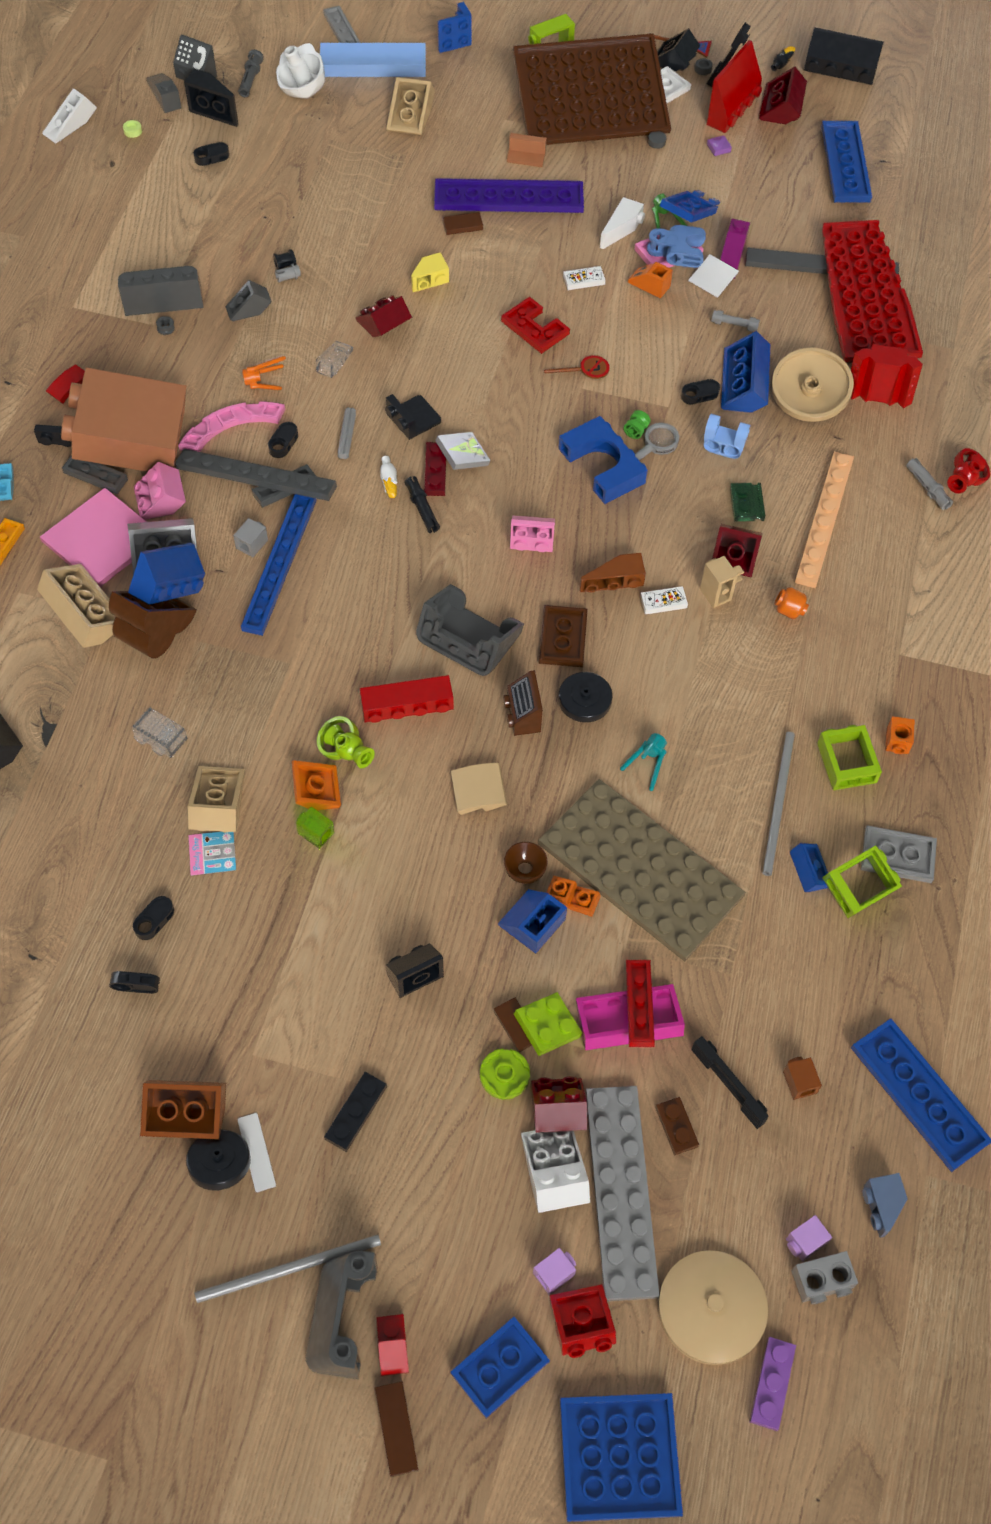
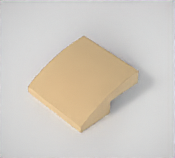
[451,763,507,815]

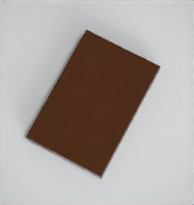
[539,605,588,668]

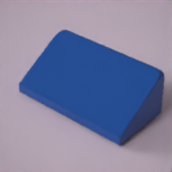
[790,843,828,892]

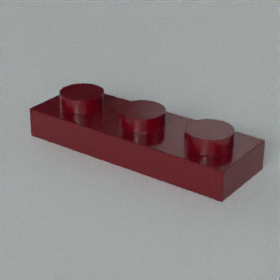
[424,442,446,496]

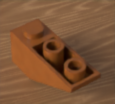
[580,553,646,592]

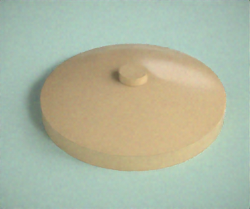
[771,348,854,422]
[658,1250,768,1365]

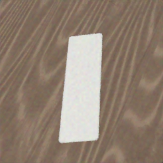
[238,1113,276,1192]

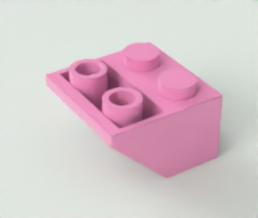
[134,462,186,520]
[510,516,555,552]

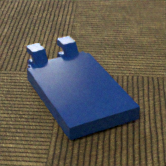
[660,190,720,223]

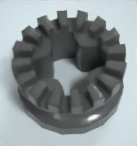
[156,316,175,335]

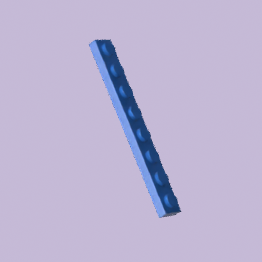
[241,494,317,636]

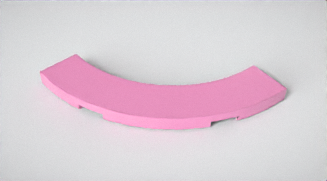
[178,402,285,452]

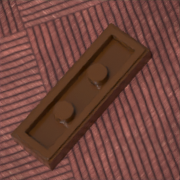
[375,1381,419,1477]

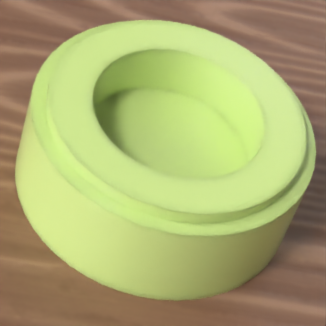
[123,120,142,138]

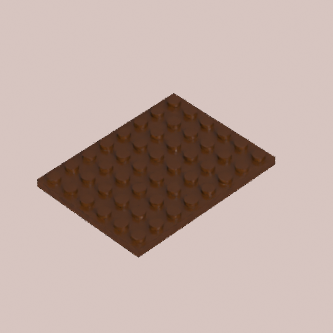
[513,33,671,145]

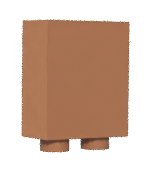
[61,368,187,472]

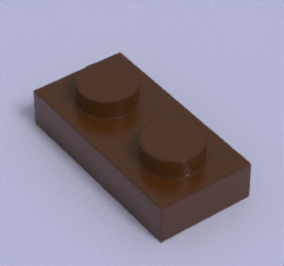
[655,1097,699,1156]

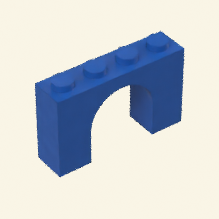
[558,416,647,504]

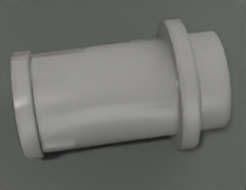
[275,264,301,283]

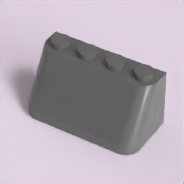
[118,266,204,316]

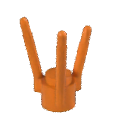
[242,356,286,390]

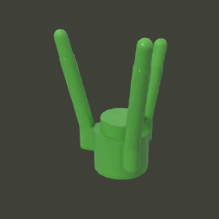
[652,193,687,228]

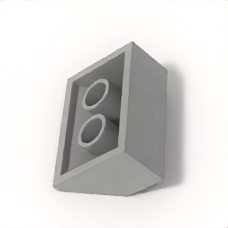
[128,518,197,572]

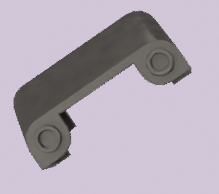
[416,584,524,676]
[306,1251,378,1380]

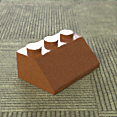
[140,1080,227,1139]

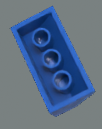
[721,331,771,413]
[128,542,205,605]

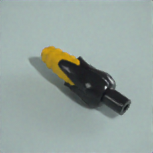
[771,46,795,71]

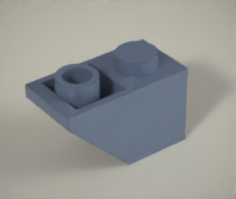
[862,1173,908,1238]

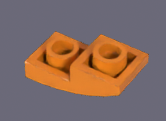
[546,876,601,917]

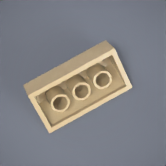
[37,564,116,648]

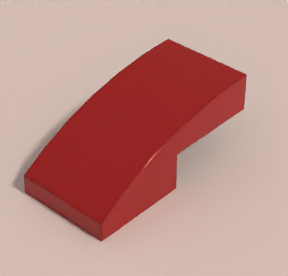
[46,364,85,404]

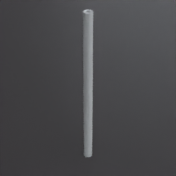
[762,732,795,876]
[195,1235,381,1303]

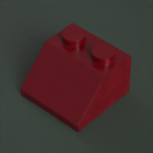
[712,523,763,578]

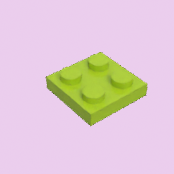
[514,992,583,1056]

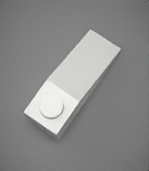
[42,88,97,144]
[600,197,645,249]

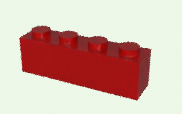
[360,675,454,723]

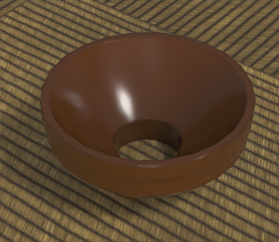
[504,842,548,884]

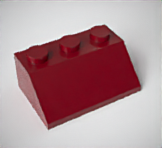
[759,66,807,125]

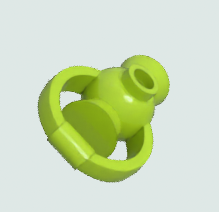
[317,716,375,768]

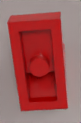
[376,1314,409,1376]

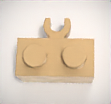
[700,556,744,608]

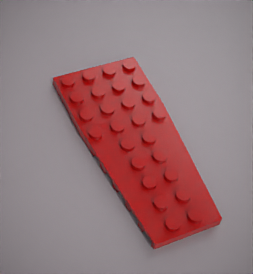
[822,220,923,363]

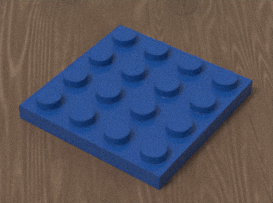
[560,1393,683,1522]

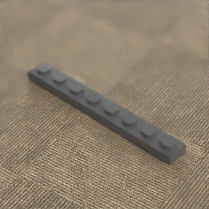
[175,449,337,501]

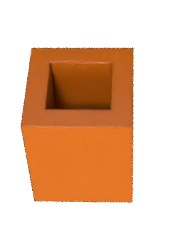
[628,262,673,299]

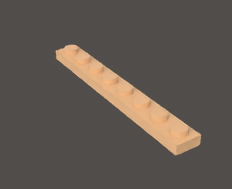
[795,451,854,589]

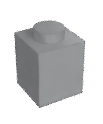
[233,518,268,557]

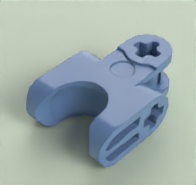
[647,225,706,268]

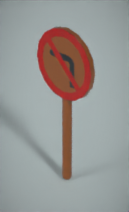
[544,355,610,379]

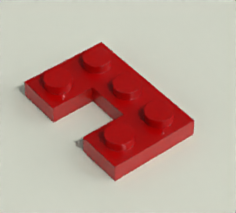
[501,297,570,354]

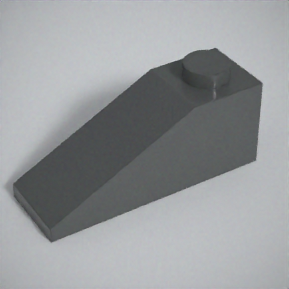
[146,73,181,113]

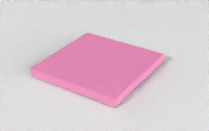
[40,488,146,587]

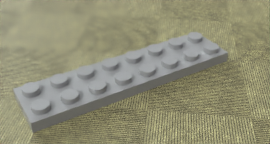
[586,1086,660,1301]

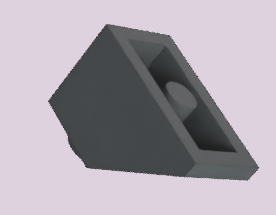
[225,280,272,321]

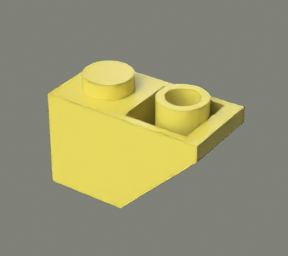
[411,252,449,292]

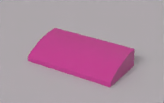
[576,984,685,1050]

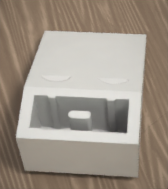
[521,1130,590,1213]

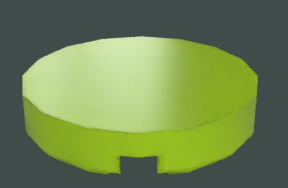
[480,1048,530,1100]

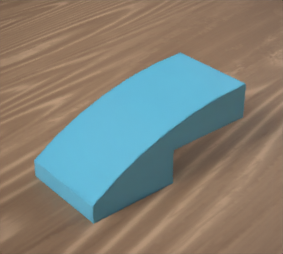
[0,463,14,501]

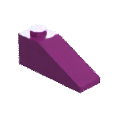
[720,219,750,279]

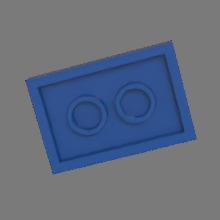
[450,1317,550,1419]

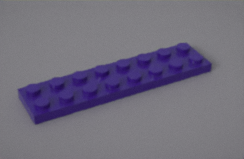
[434,178,584,213]

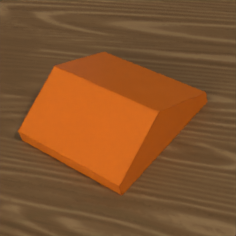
[292,760,341,811]

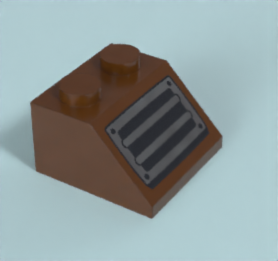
[503,670,543,736]

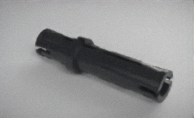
[405,476,440,533]

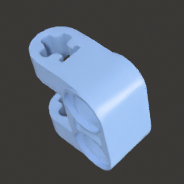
[704,414,751,459]

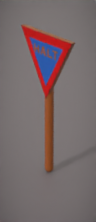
[654,35,712,58]

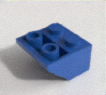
[498,889,567,954]

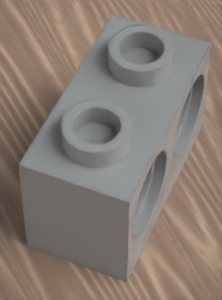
[791,1251,858,1305]

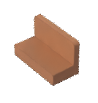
[507,133,547,167]

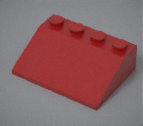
[707,40,762,133]

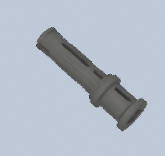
[238,49,264,97]

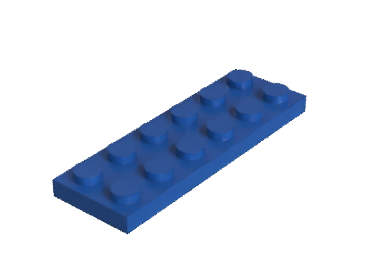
[821,121,872,203]
[851,1018,991,1172]

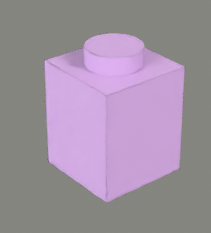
[786,1215,832,1262]
[533,1248,576,1295]

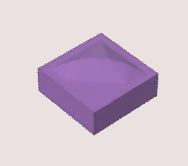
[707,135,732,156]

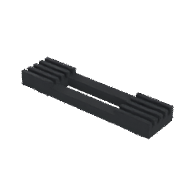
[706,22,751,87]
[691,1036,769,1129]

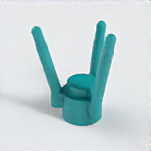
[620,733,667,791]

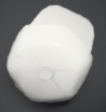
[276,43,325,99]

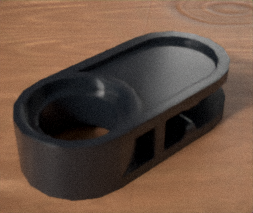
[193,142,230,166]
[681,379,720,405]
[268,422,298,458]
[133,896,174,940]
[109,971,160,994]

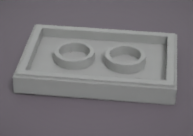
[861,825,937,883]

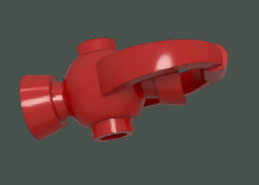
[947,448,991,494]

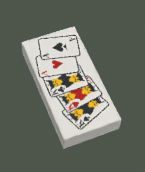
[563,266,605,290]
[640,586,688,614]

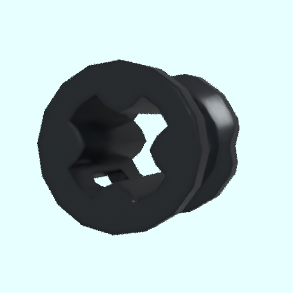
[273,249,297,270]

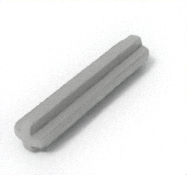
[337,407,356,459]

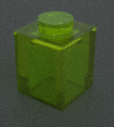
[296,807,335,849]

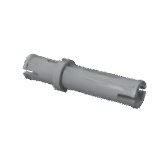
[906,458,953,510]

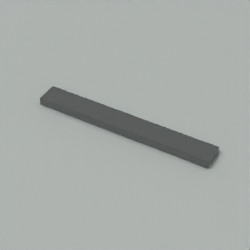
[746,248,899,274]

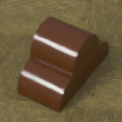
[109,591,197,659]

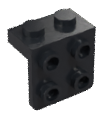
[385,394,441,440]

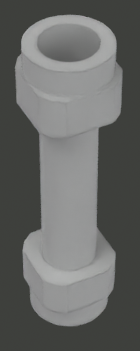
[711,310,760,332]

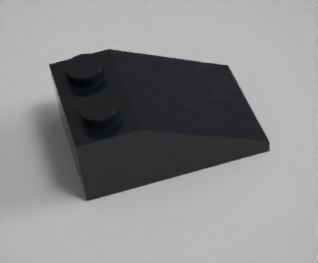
[184,68,239,127]

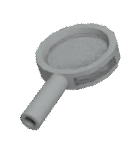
[635,423,679,461]

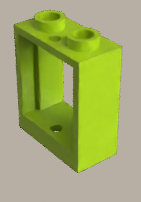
[528,14,575,44]
[817,725,882,791]
[822,845,902,918]

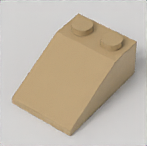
[386,77,435,135]
[188,766,245,833]

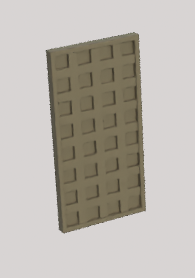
[538,779,746,962]

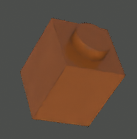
[783,1057,822,1100]

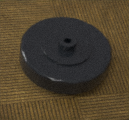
[558,672,613,723]
[186,1129,251,1191]

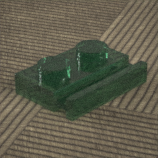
[730,483,766,522]

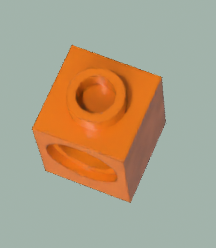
[886,716,915,754]

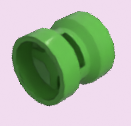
[623,410,651,439]

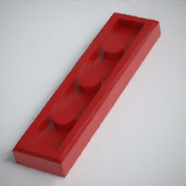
[626,960,655,1047]

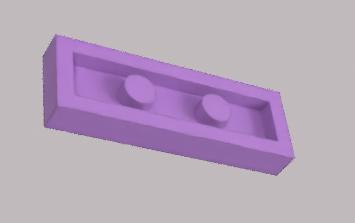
[750,1337,796,1431]

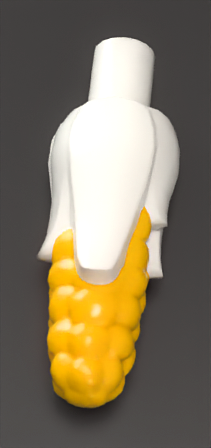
[380,456,397,498]

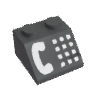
[173,35,217,81]

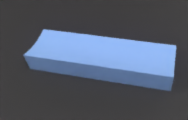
[320,43,426,77]

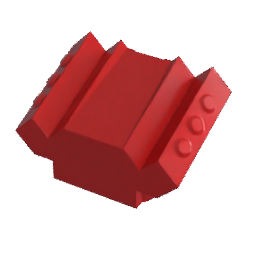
[851,344,923,408]

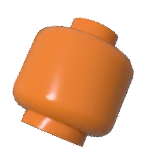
[774,587,809,619]

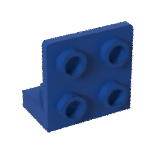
[437,2,472,53]

